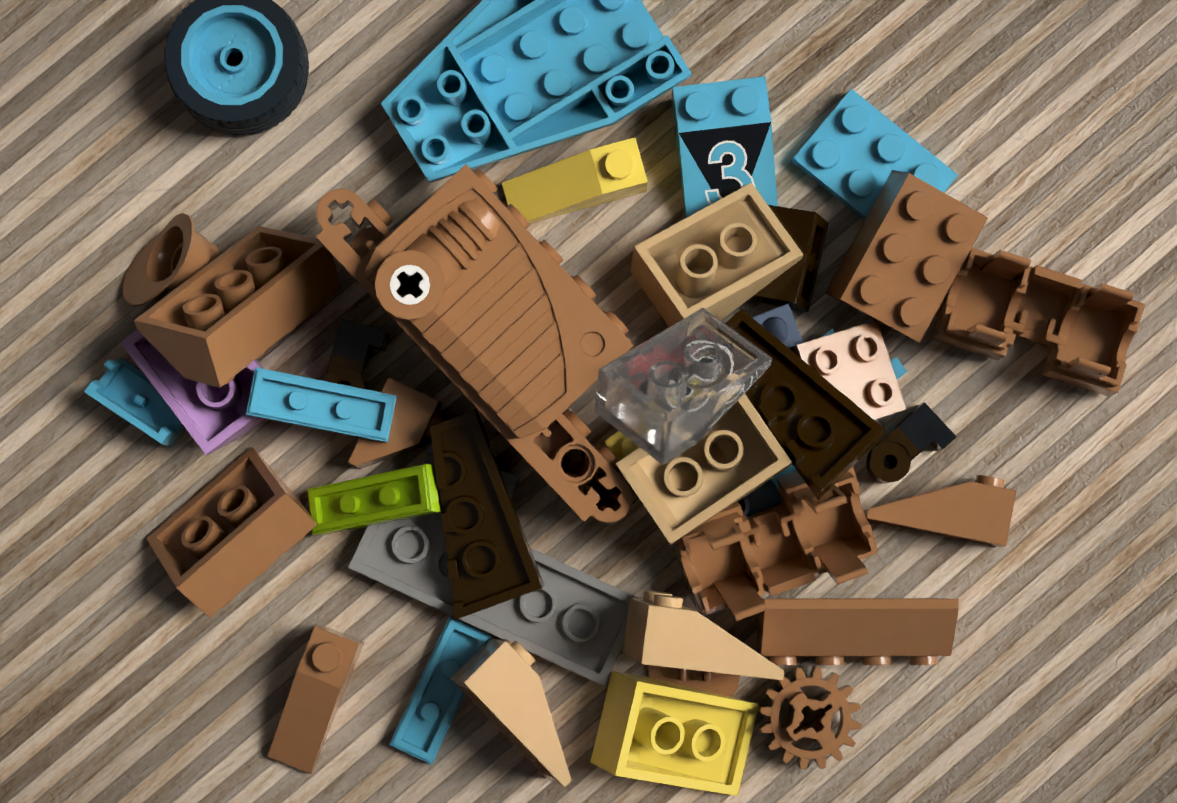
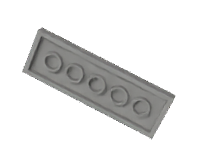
[348,506,638,686]

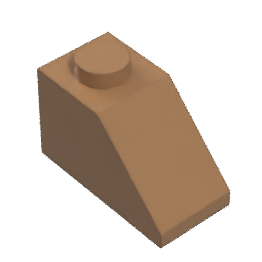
[348,377,445,469]

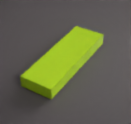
[307,464,440,536]

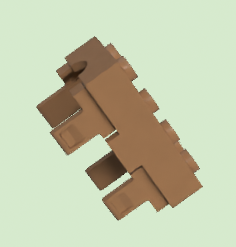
[931,248,1145,397]
[673,467,878,621]

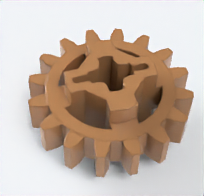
[758,666,862,770]

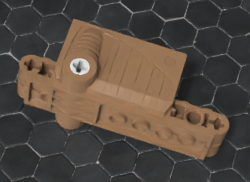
[316,164,634,523]

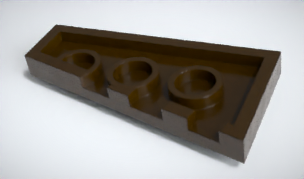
[708,309,885,500]
[430,408,544,620]

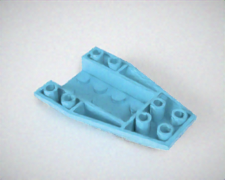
[381,0,692,183]

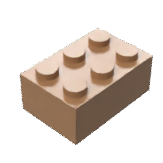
[825,170,988,343]

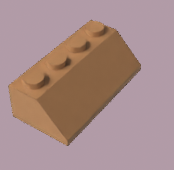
[134,226,341,388]
[757,598,959,665]

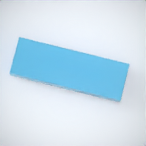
[246,367,397,443]
[389,616,492,765]

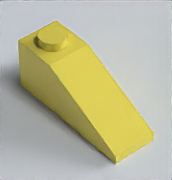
[502,137,648,223]

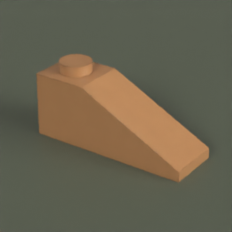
[863,475,1016,547]
[267,625,365,774]

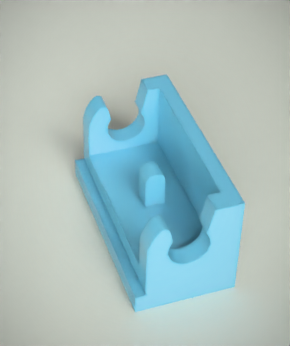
[84,358,185,447]

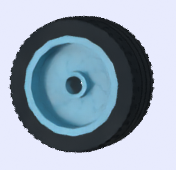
[164,0,309,136]

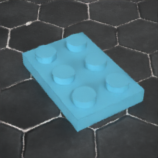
[792,89,958,221]

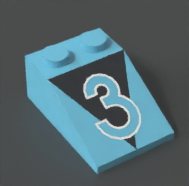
[671,76,778,218]

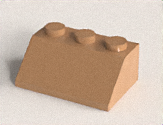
[146,447,317,618]

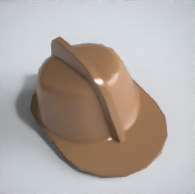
[123,213,219,306]

